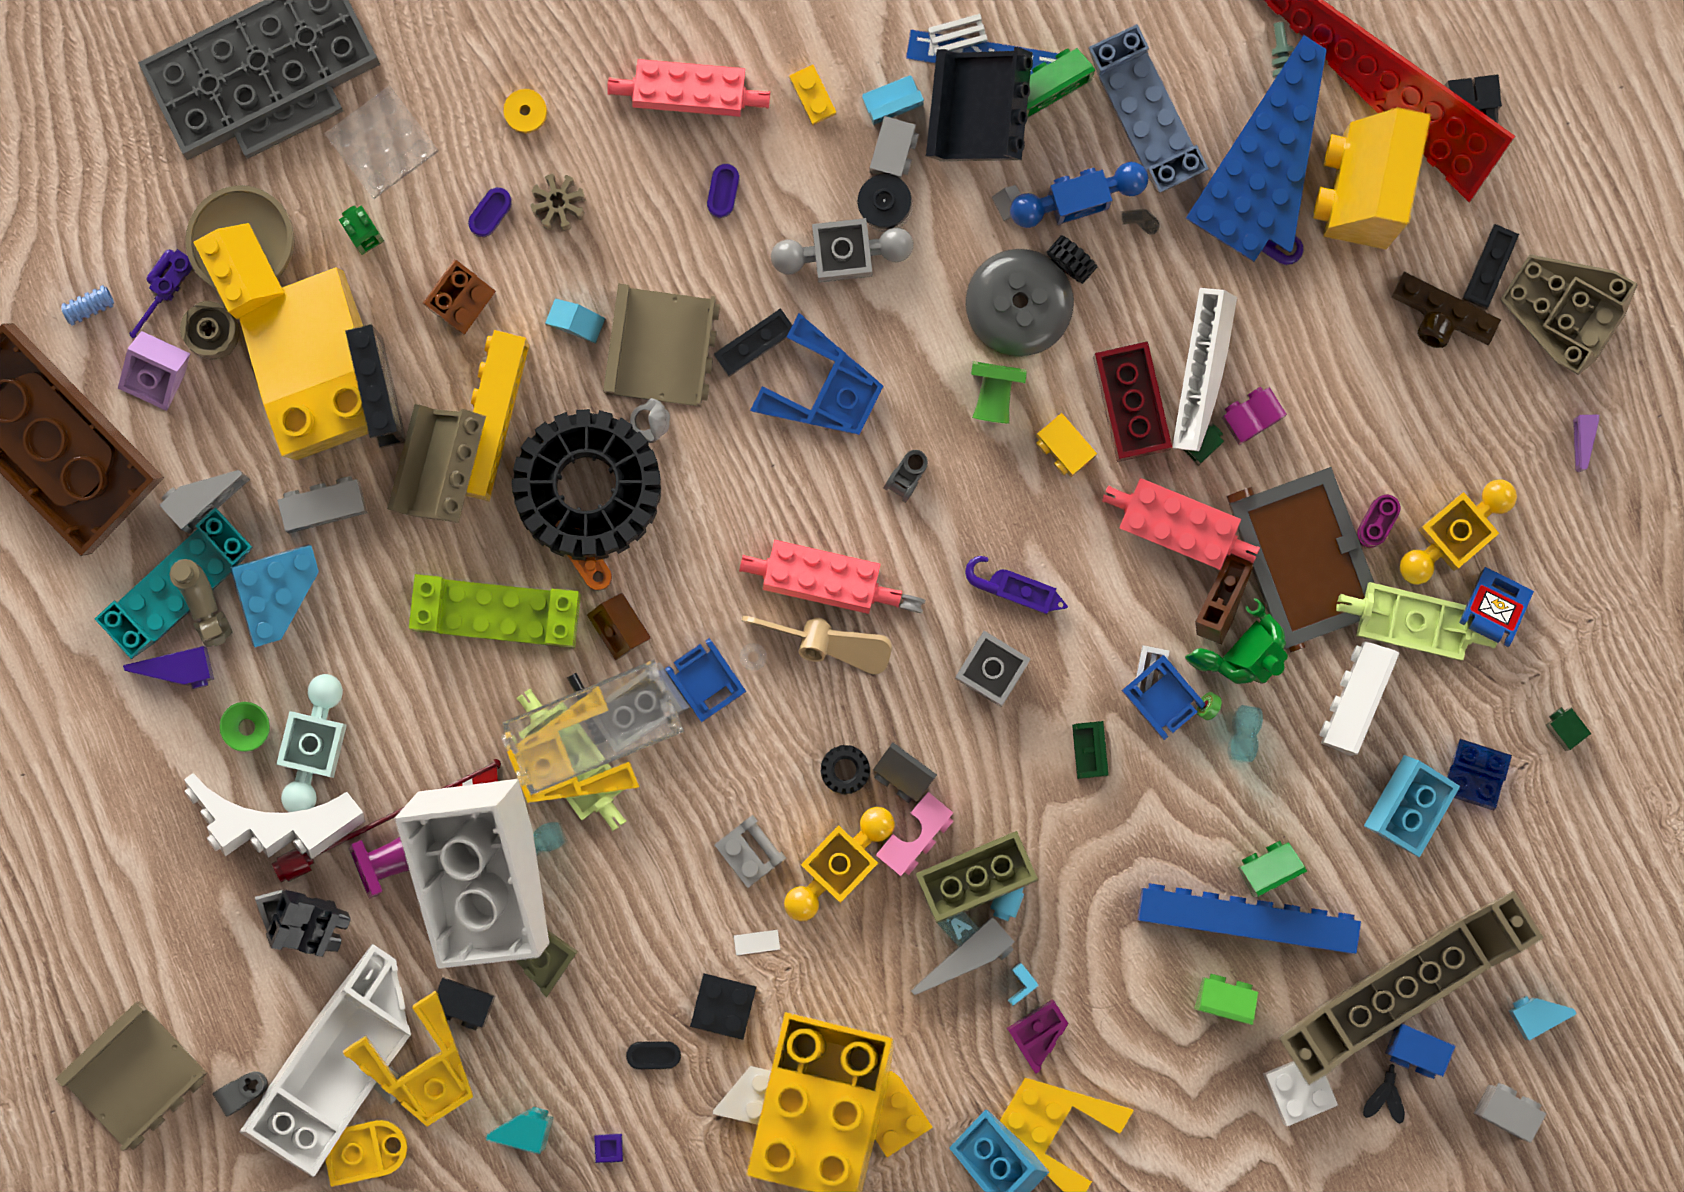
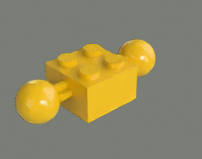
[1399,479,1517,584]
[784,807,895,921]

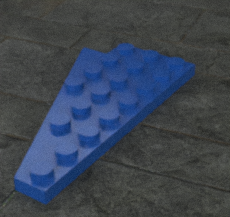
[1186,35,1327,262]

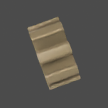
[531,174,586,231]

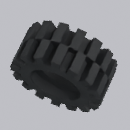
[1046,235,1097,284]
[821,745,870,795]

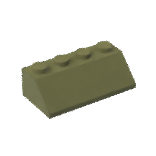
[916,831,1038,923]

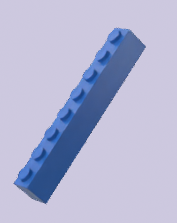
[1137,883,1361,954]

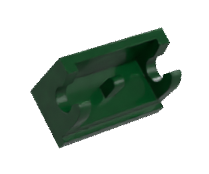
[1072,721,1109,779]

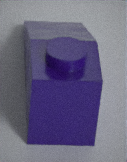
[123,646,214,689]

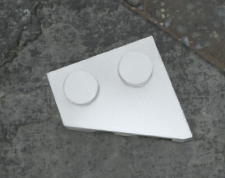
[713,1066,771,1125]

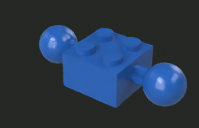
[1010,162,1148,228]

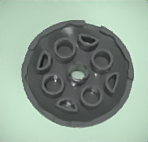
[966,249,1074,357]

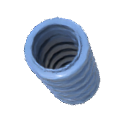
[61,285,114,326]

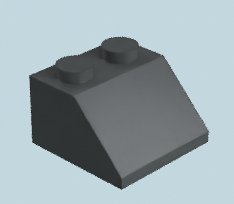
[873,742,937,803]

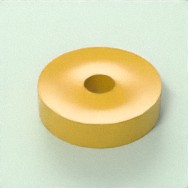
[503,89,547,133]

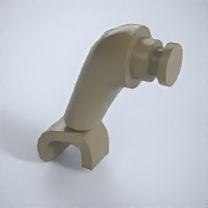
[170,559,232,647]

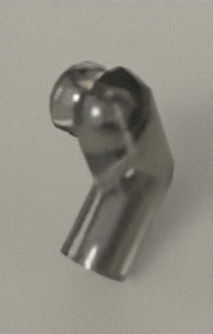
[1121,209,1160,235]

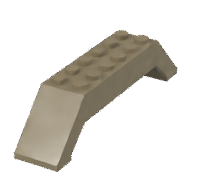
[1279,891,1544,1085]

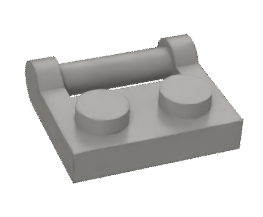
[715,815,786,888]

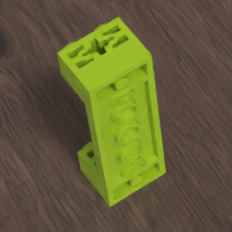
[409,574,581,648]

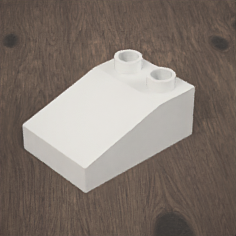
[395,779,549,969]

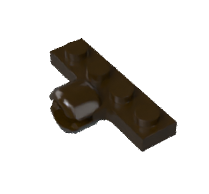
[1391,271,1501,348]

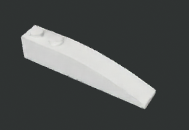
[1172,288,1237,451]

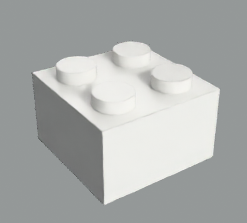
[1263,1061,1338,1126]

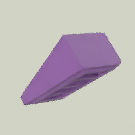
[1573,415,1600,472]

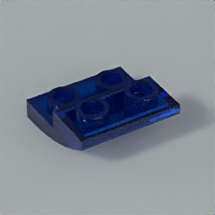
[1447,739,1512,811]

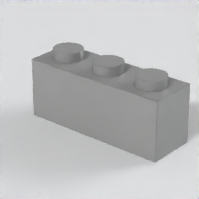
[277,476,368,533]

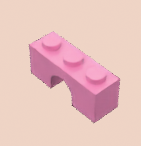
[875,792,954,876]

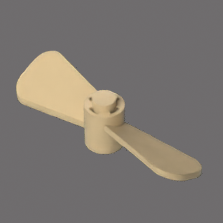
[741,616,892,674]

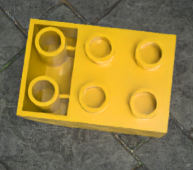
[746,1012,894,1192]

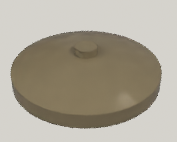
[186,185,295,288]

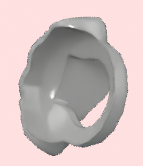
[630,398,670,443]

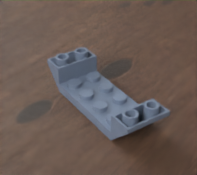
[1088,24,1209,193]

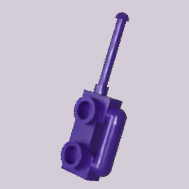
[129,249,193,338]

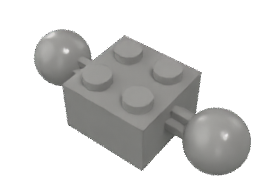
[771,218,913,283]

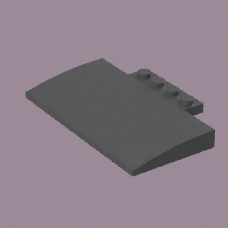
[138,0,381,160]

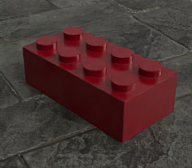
[1093,341,1172,462]

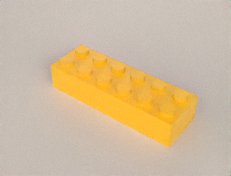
[465,330,530,502]

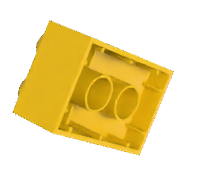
[1313,108,1430,250]
[239,267,397,460]

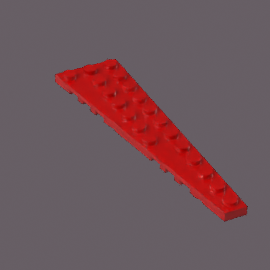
[1264,0,1516,202]

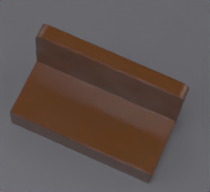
[587,593,651,661]

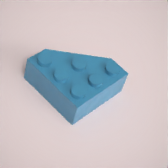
[230,544,319,647]

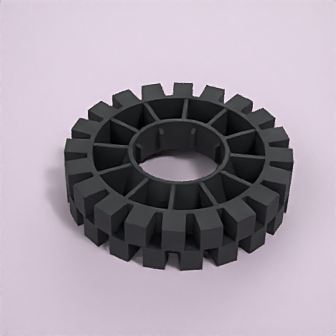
[512,409,661,561]

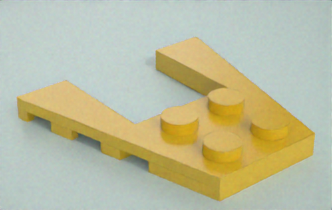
[507,685,640,803]
[343,991,473,1127]
[999,1077,1134,1192]

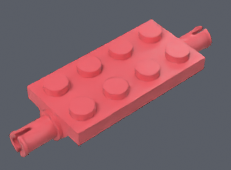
[607,59,770,117]
[1102,478,1260,570]
[739,540,902,614]

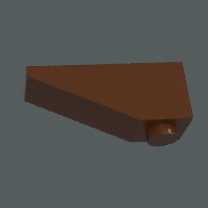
[1195,554,1254,645]

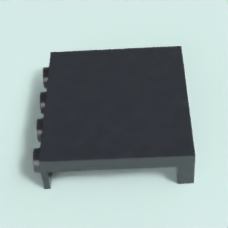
[926,47,1033,161]

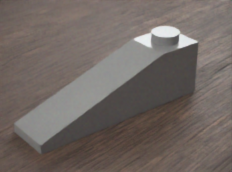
[911,917,1015,995]

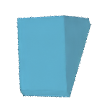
[545,298,606,344]

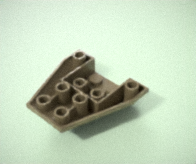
[1501,254,1638,375]

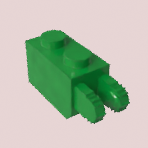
[338,205,384,255]

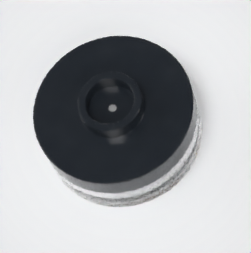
[857,174,913,232]

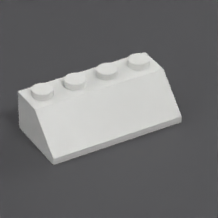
[1319,641,1400,756]

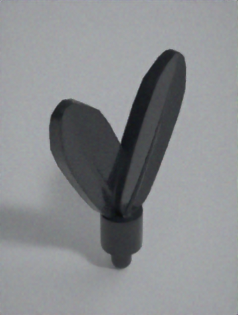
[1363,1064,1405,1124]

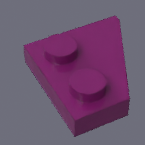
[1007,999,1069,1074]

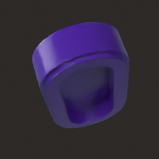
[707,164,739,218]
[468,187,512,237]

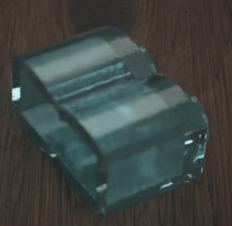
[1228,705,1263,763]
[533,822,568,857]

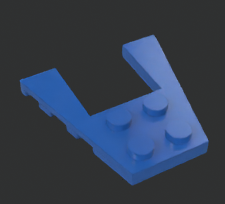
[750,313,884,435]

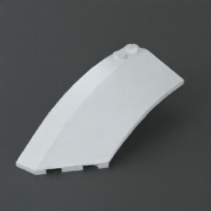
[240,944,411,1177]

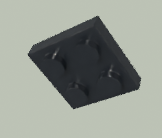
[690,973,757,1040]

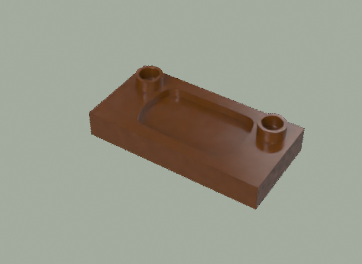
[0,323,164,556]

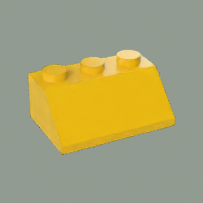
[193,223,285,319]

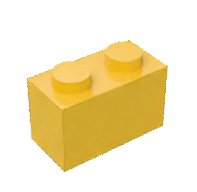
[1036,413,1097,477]

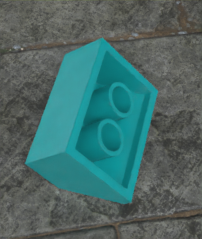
[485,1107,554,1154]

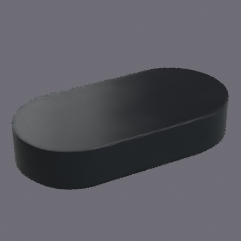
[626,1041,681,1069]

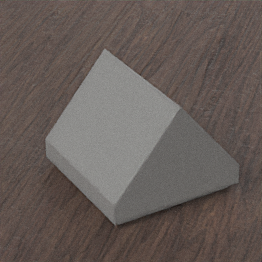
[992,185,1021,221]

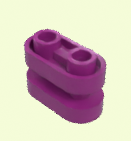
[1356,494,1401,548]

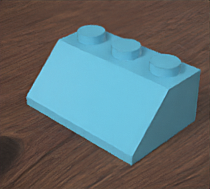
[1364,755,1460,857]

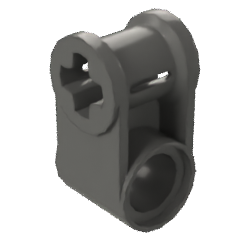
[883,450,928,503]
[212,1071,268,1117]

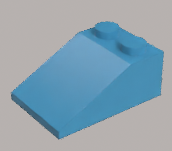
[949,1110,1049,1192]

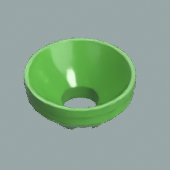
[220,702,270,752]

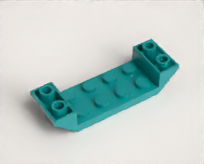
[94,507,253,659]

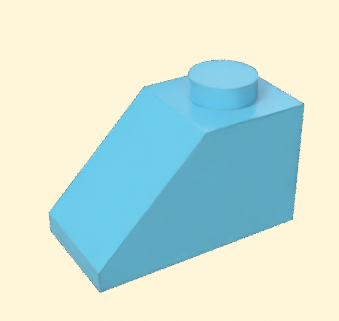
[1509,996,1577,1041]

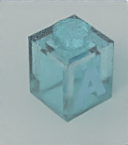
[937,912,979,947]

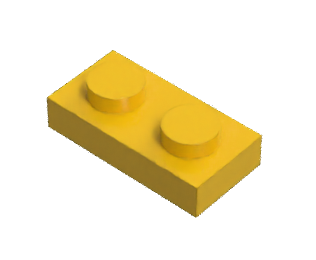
[789,64,837,126]

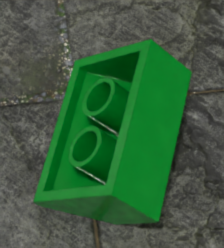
[1027,48,1095,118]

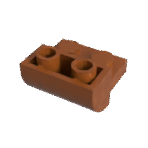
[422,259,496,335]

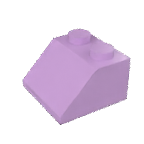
[118,331,190,411]

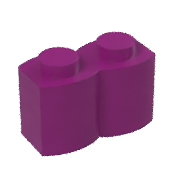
[1222,387,1287,445]

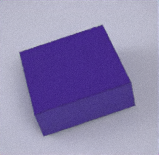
[594,1134,623,1163]

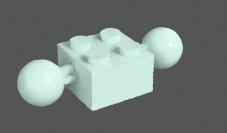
[277,674,347,812]

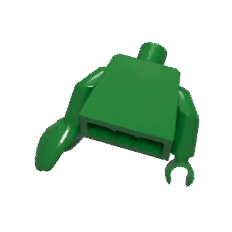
[1185,598,1288,684]

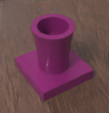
[349,837,410,899]

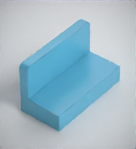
[862,75,924,125]
[1007,963,1039,1006]

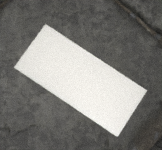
[734,930,780,955]

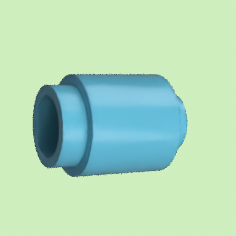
[990,887,1024,921]

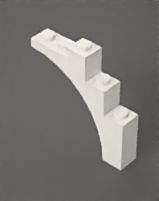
[184,773,365,859]

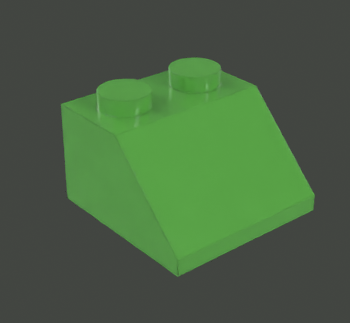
[1194,973,1258,1025]

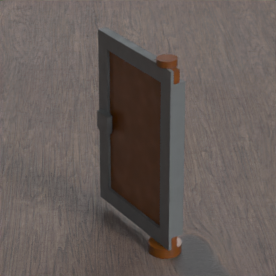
[1226,467,1374,653]

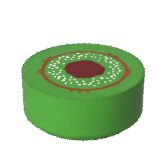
[1196,692,1222,721]

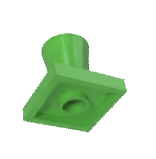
[971,361,1027,424]

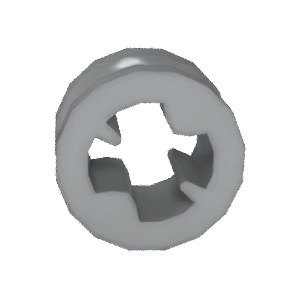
[899,594,926,613]

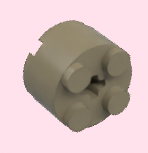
[180,301,239,360]

